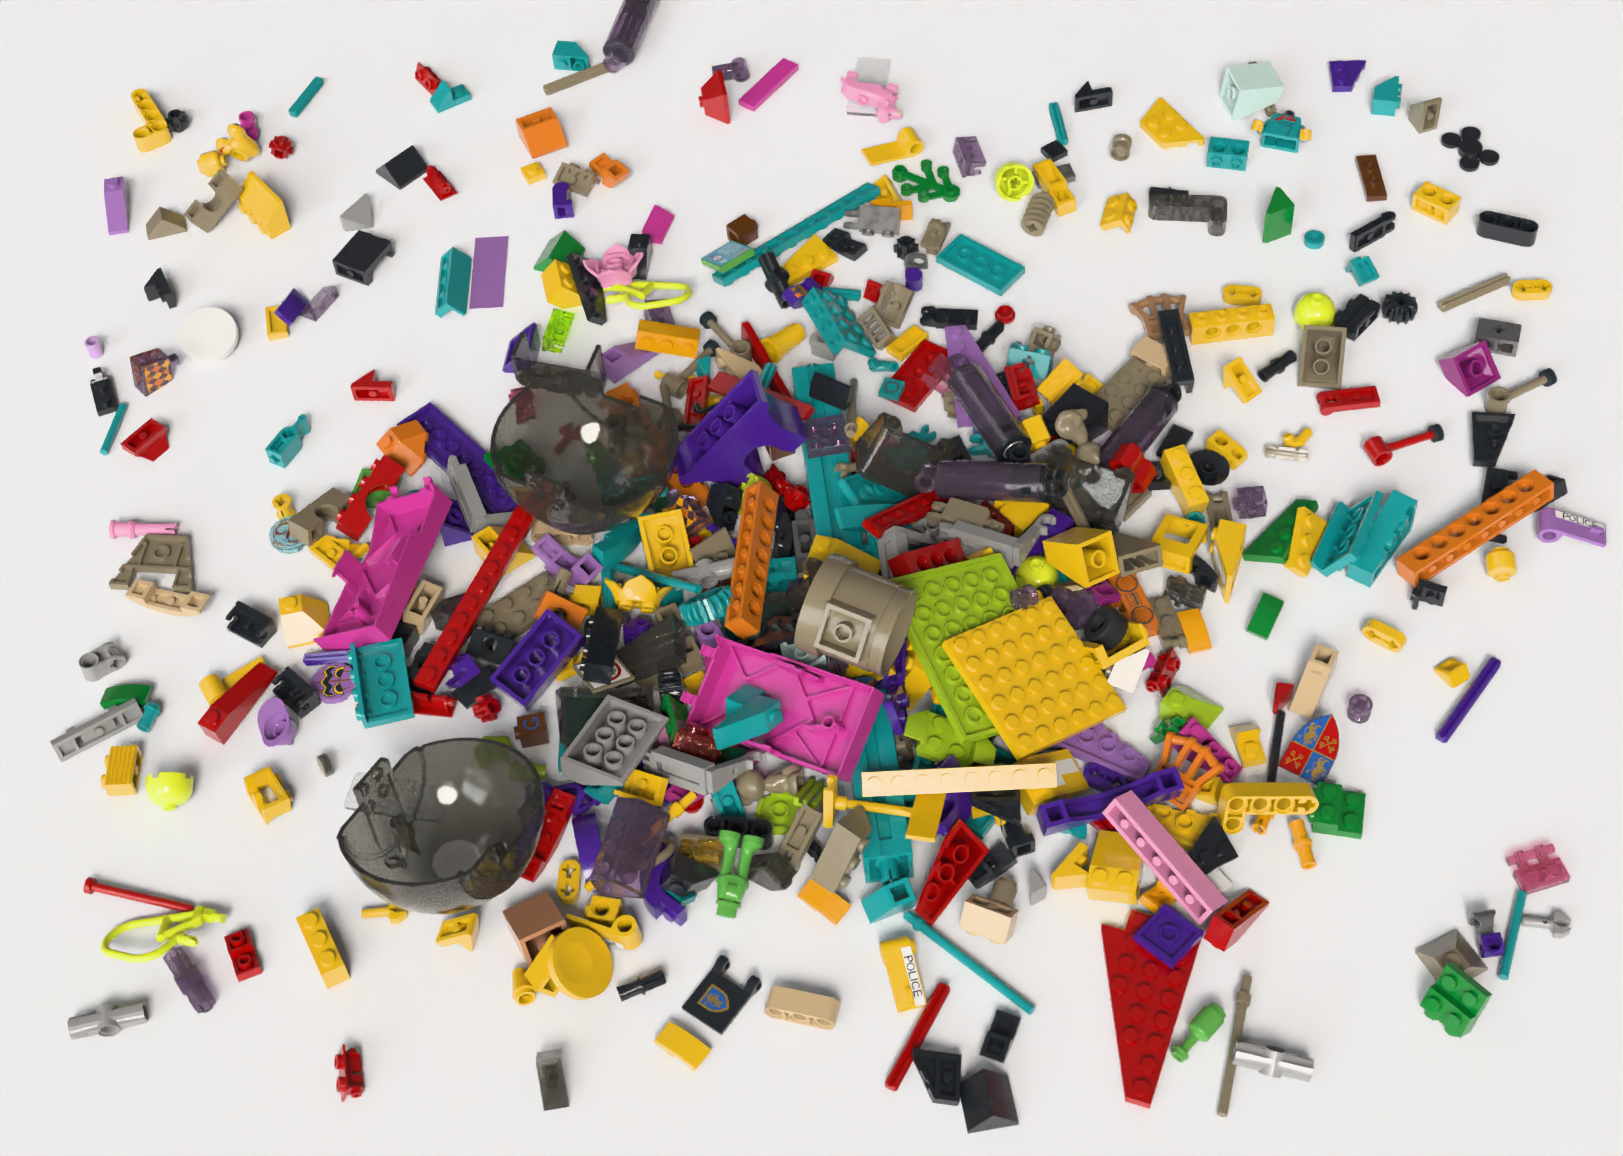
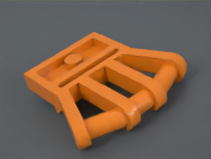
[1153,731,1226,812]

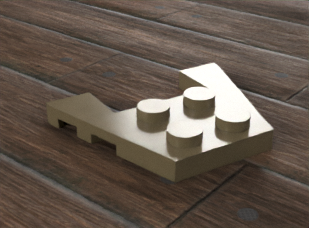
[109,534,194,593]

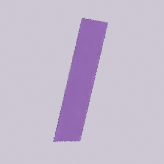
[469,236,508,309]

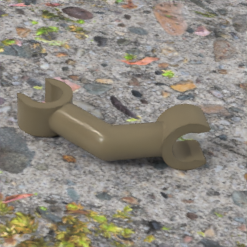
[834,462,866,478]

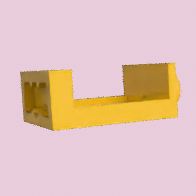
[1151,513,1209,575]
[1082,621,1150,669]

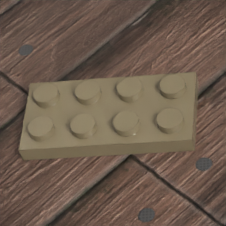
[1095,356,1167,434]
[476,571,570,647]

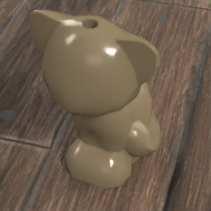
[1055,409,1101,472]
[735,764,805,806]

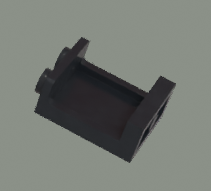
[332,230,395,286]

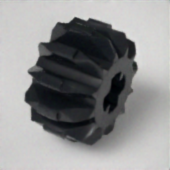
[1381,290,1418,325]
[657,670,684,705]

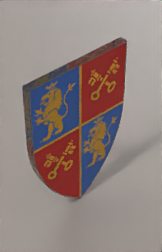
[1278,714,1340,785]

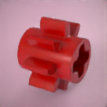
[268,136,294,159]
[783,484,810,512]
[472,693,501,723]

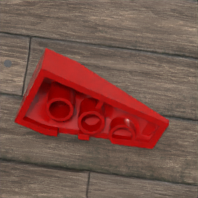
[915,819,989,926]

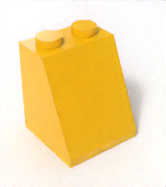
[1042,527,1120,588]

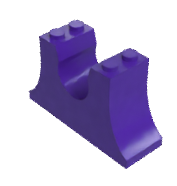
[672,369,807,487]

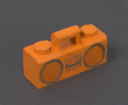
[1108,574,1159,638]

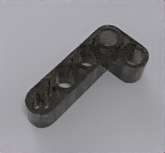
[1148,193,1227,237]

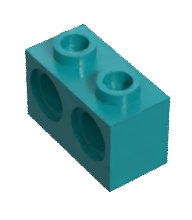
[1206,136,1250,171]
[765,557,798,594]

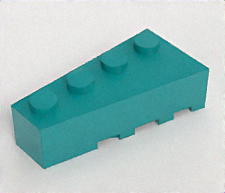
[1346,490,1418,588]

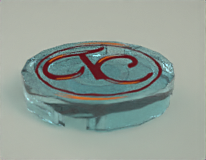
[269,516,305,554]

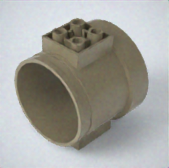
[794,553,918,677]

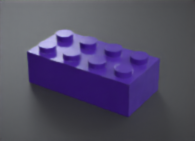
[489,608,585,712]

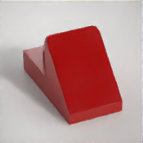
[350,370,396,401]

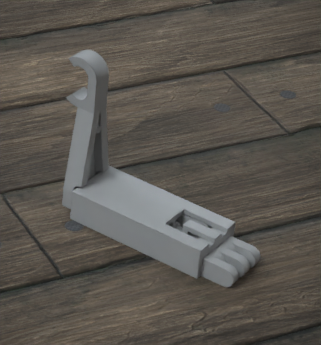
[446,455,543,534]
[939,514,1056,569]
[877,526,940,579]
[642,746,767,796]

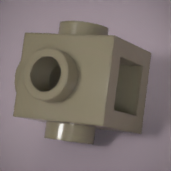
[1028,325,1062,355]

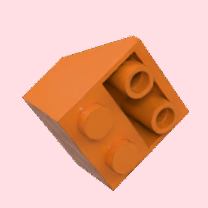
[515,107,568,159]

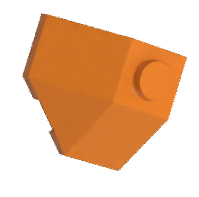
[376,420,429,477]

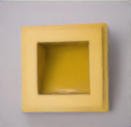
[1434,658,1470,688]

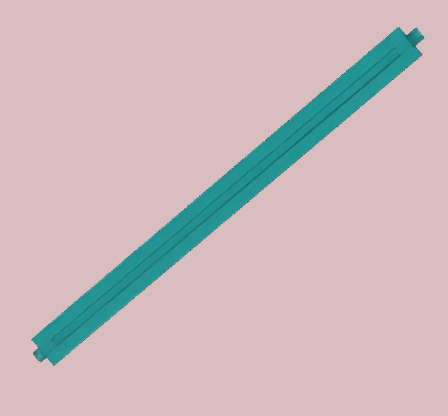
[792,363,914,886]

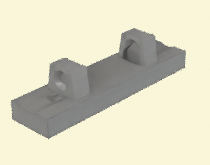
[50,698,143,763]

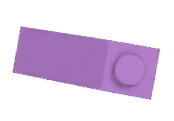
[104,176,130,235]

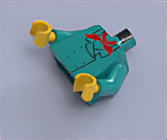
[1251,110,1312,154]

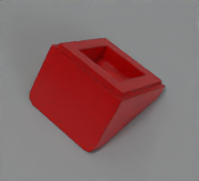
[810,269,834,287]
[1272,682,1294,715]

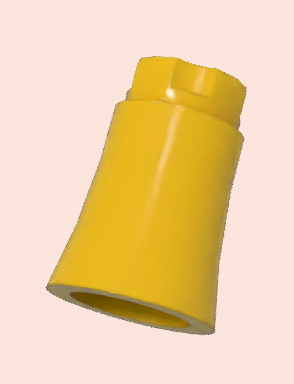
[760,323,806,364]

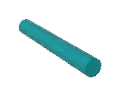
[100,403,127,455]

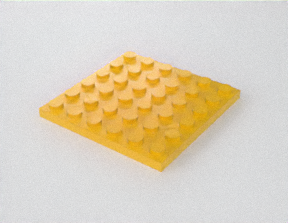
[941,596,1127,762]

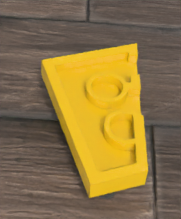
[782,234,838,286]

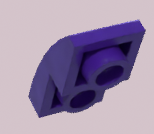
[273,288,309,326]

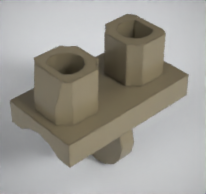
[921,218,951,255]

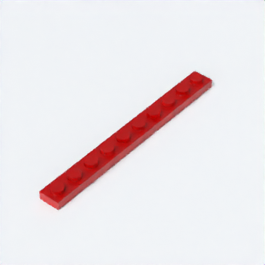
[414,506,537,693]

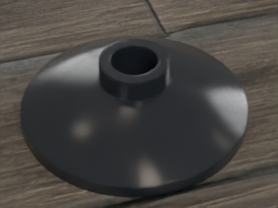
[1190,450,1230,486]

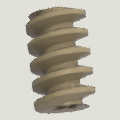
[1021,192,1055,237]

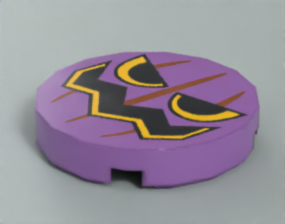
[311,663,356,704]

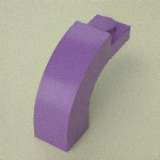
[531,533,604,587]

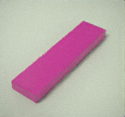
[738,58,799,112]

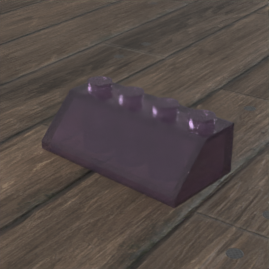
[589,797,670,899]

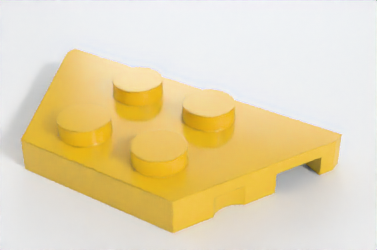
[1140,97,1205,149]

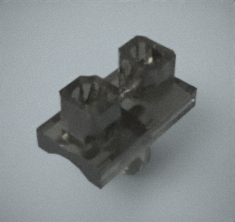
[1163,575,1207,611]

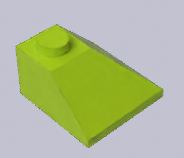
[1159,685,1224,730]

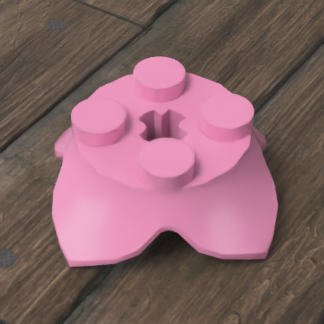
[583,243,644,288]

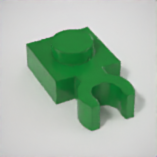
[1149,716,1186,745]

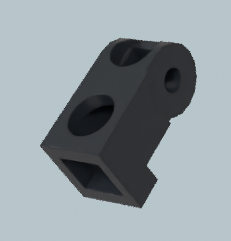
[1001,814,1035,858]

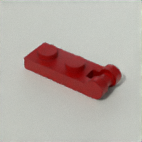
[1316,386,1381,416]

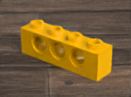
[1188,303,1275,345]

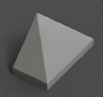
[339,193,373,232]

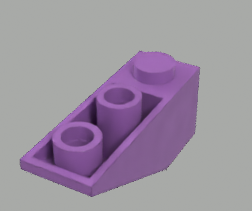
[598,342,659,384]

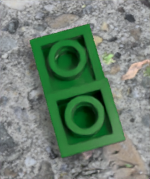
[1246,593,1285,641]
[99,684,153,710]

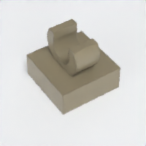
[943,391,956,419]

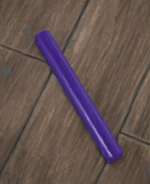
[1436,657,1501,743]

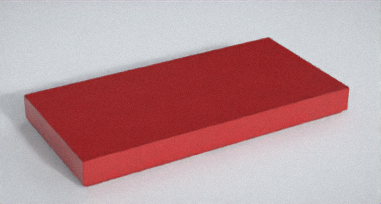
[884,339,950,413]

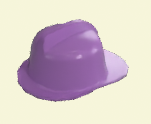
[257,698,297,747]

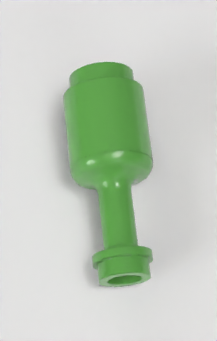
[1171,1002,1226,1063]

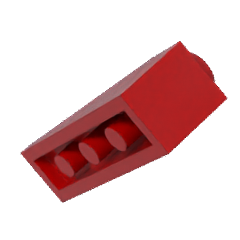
[197,662,278,745]

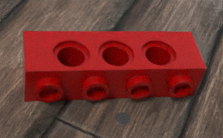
[887,538,967,578]

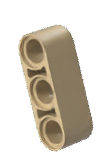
[531,516,596,546]
[764,986,841,1030]

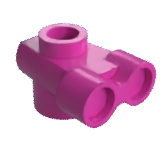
[238,111,259,140]

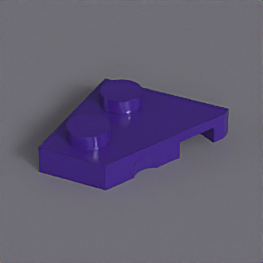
[1328,60,1366,92]
[883,684,910,735]

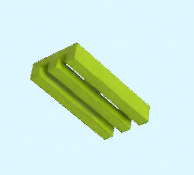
[793,778,827,810]

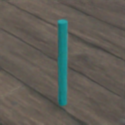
[1498,890,1527,980]

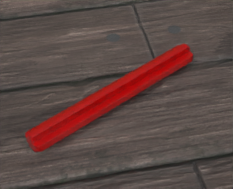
[885,982,950,1092]

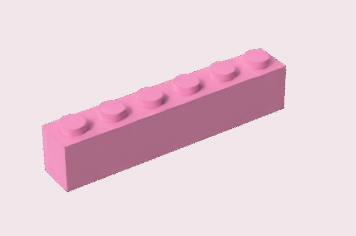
[1102,790,1229,925]

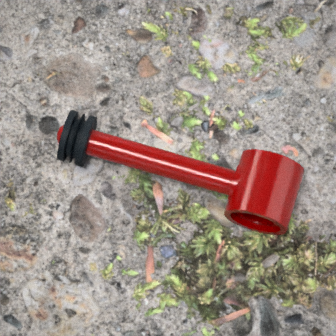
[1363,424,1444,467]

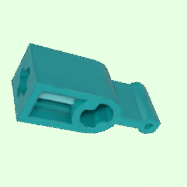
[265,414,311,469]

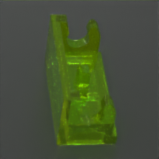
[542,308,575,353]

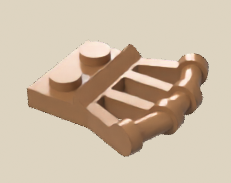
[1128,293,1190,340]

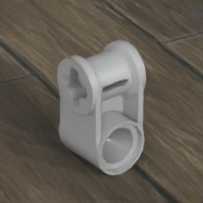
[78,642,126,682]

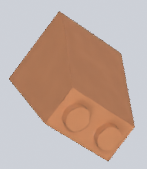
[502,891,568,968]

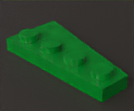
[1242,499,1319,564]

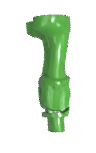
[715,830,764,919]

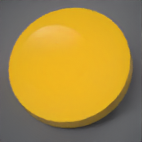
[547,927,613,1000]

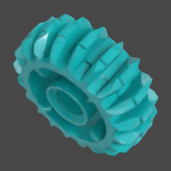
[679,585,735,627]

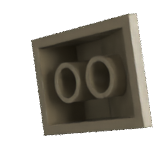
[1298,325,1347,390]

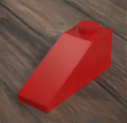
[1204,889,1270,952]

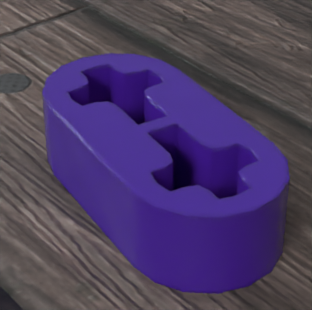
[1083,763,1127,792]

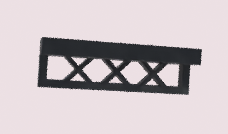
[1157,309,1195,393]

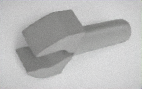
[1521,911,1571,939]

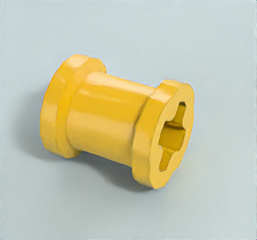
[272,494,296,522]

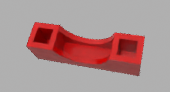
[335,455,406,542]

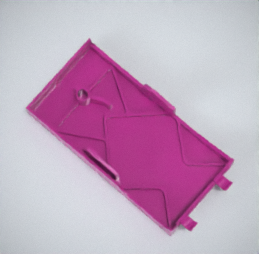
[313,476,453,651]
[680,634,885,783]

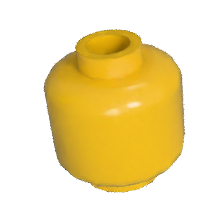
[197,150,228,177]
[1486,547,1517,582]

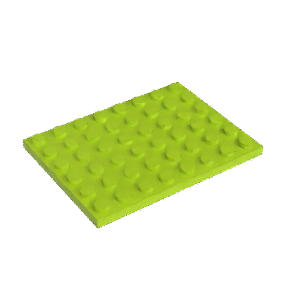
[890,552,1028,745]

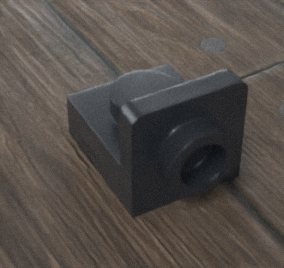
[1410,579,1448,610]

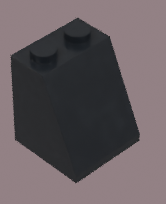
[1043,383,1109,448]

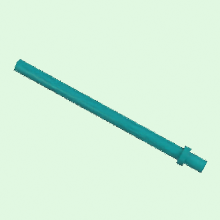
[611,563,702,594]
[903,910,1036,1015]

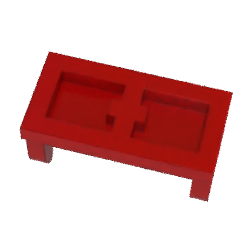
[1004,363,1040,411]

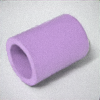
[84,336,104,359]

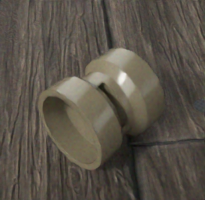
[1110,134,1132,161]

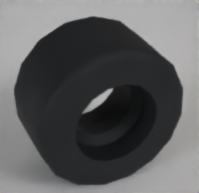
[1084,605,1128,651]

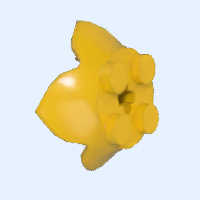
[605,575,674,614]

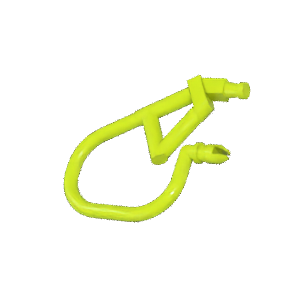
[603,281,693,310]
[100,905,227,963]

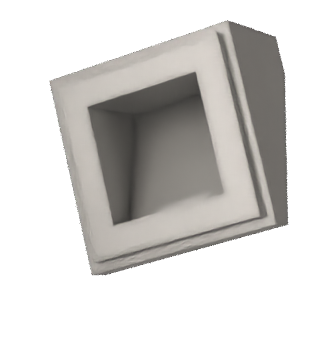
[1030,868,1047,906]

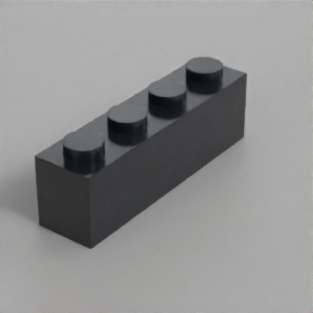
[579,606,624,685]

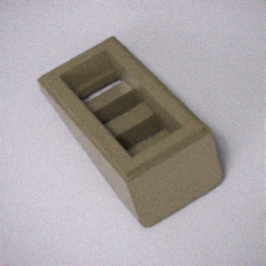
[857,306,897,351]

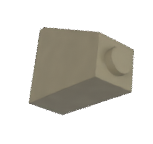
[1112,533,1163,577]

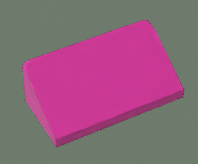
[642,205,675,245]

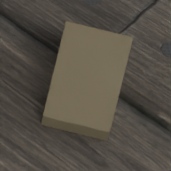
[146,206,187,240]

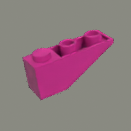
[1173,717,1243,783]

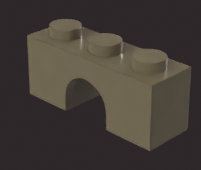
[184,169,244,233]
[288,487,350,547]
[654,602,704,676]

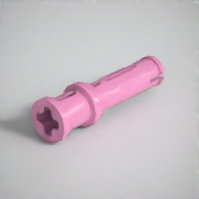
[109,520,178,539]

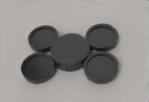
[1441,126,1500,172]

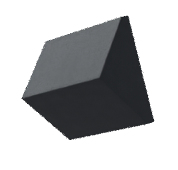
[375,145,428,190]
[960,1068,1019,1134]

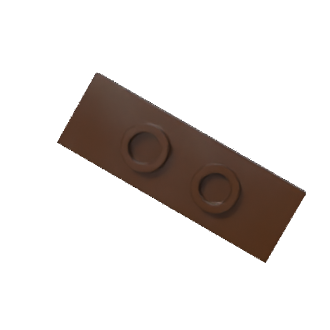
[1355,154,1387,202]

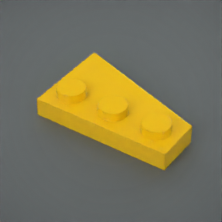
[1287,506,1328,577]
[1147,804,1218,851]

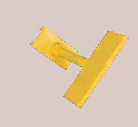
[823,774,947,842]

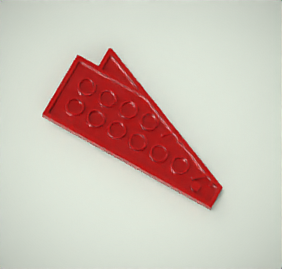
[1101,909,1204,1109]

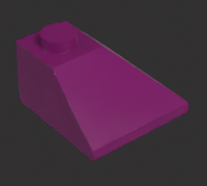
[1438,340,1501,397]

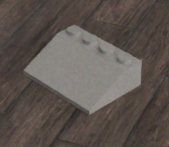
[560,695,669,786]

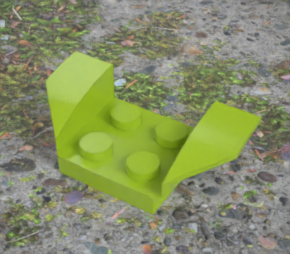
[904,710,996,767]

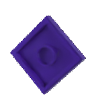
[1133,903,1204,969]

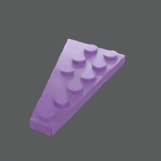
[944,325,1022,428]
[1051,723,1151,782]

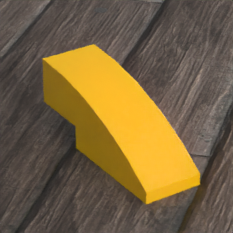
[1032,158,1076,217]

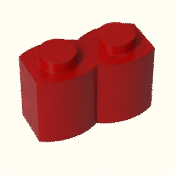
[1109,442,1157,494]

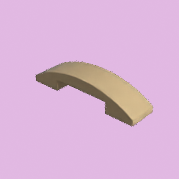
[125,579,211,617]

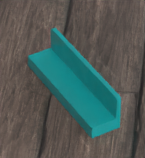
[435,247,472,318]

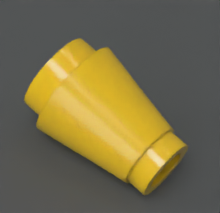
[512,968,537,1006]

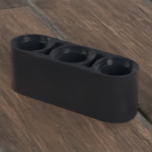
[1476,211,1538,247]
[703,815,774,851]

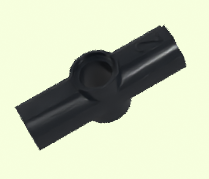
[758,252,790,309]

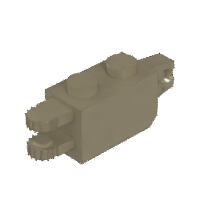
[926,497,1005,533]

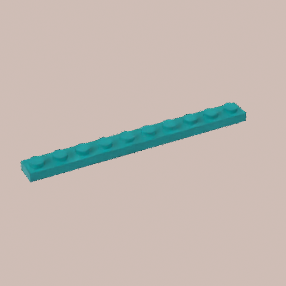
[711,182,881,287]

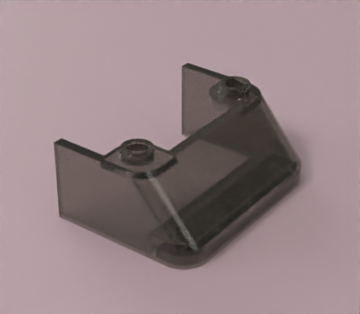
[510,332,607,396]

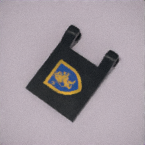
[681,955,762,1036]

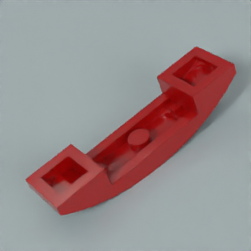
[512,788,576,883]

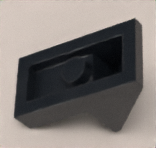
[1074,81,1113,113]
[144,267,177,309]

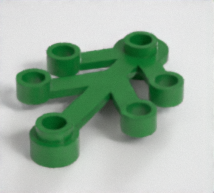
[892,159,960,203]

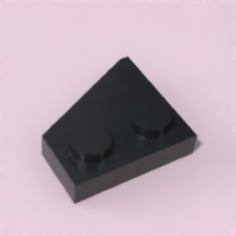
[971,789,1021,826]
[1187,816,1239,874]

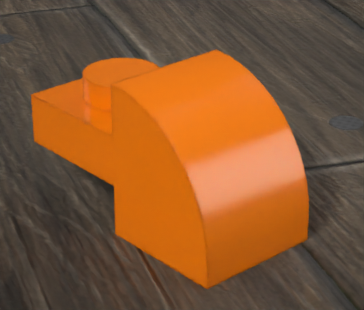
[589,152,630,188]

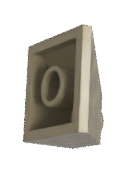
[1415,929,1488,981]

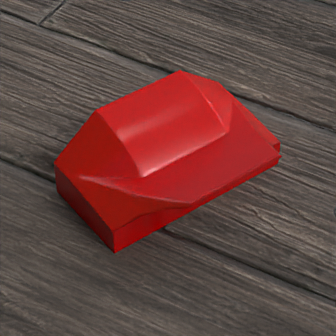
[120,418,169,462]

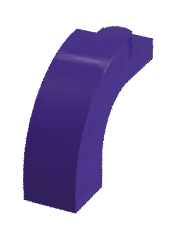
[931,754,972,837]
[572,812,612,893]
[639,842,687,927]

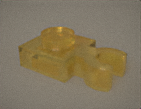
[679,838,723,864]

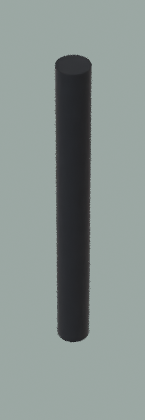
[1266,710,1286,782]

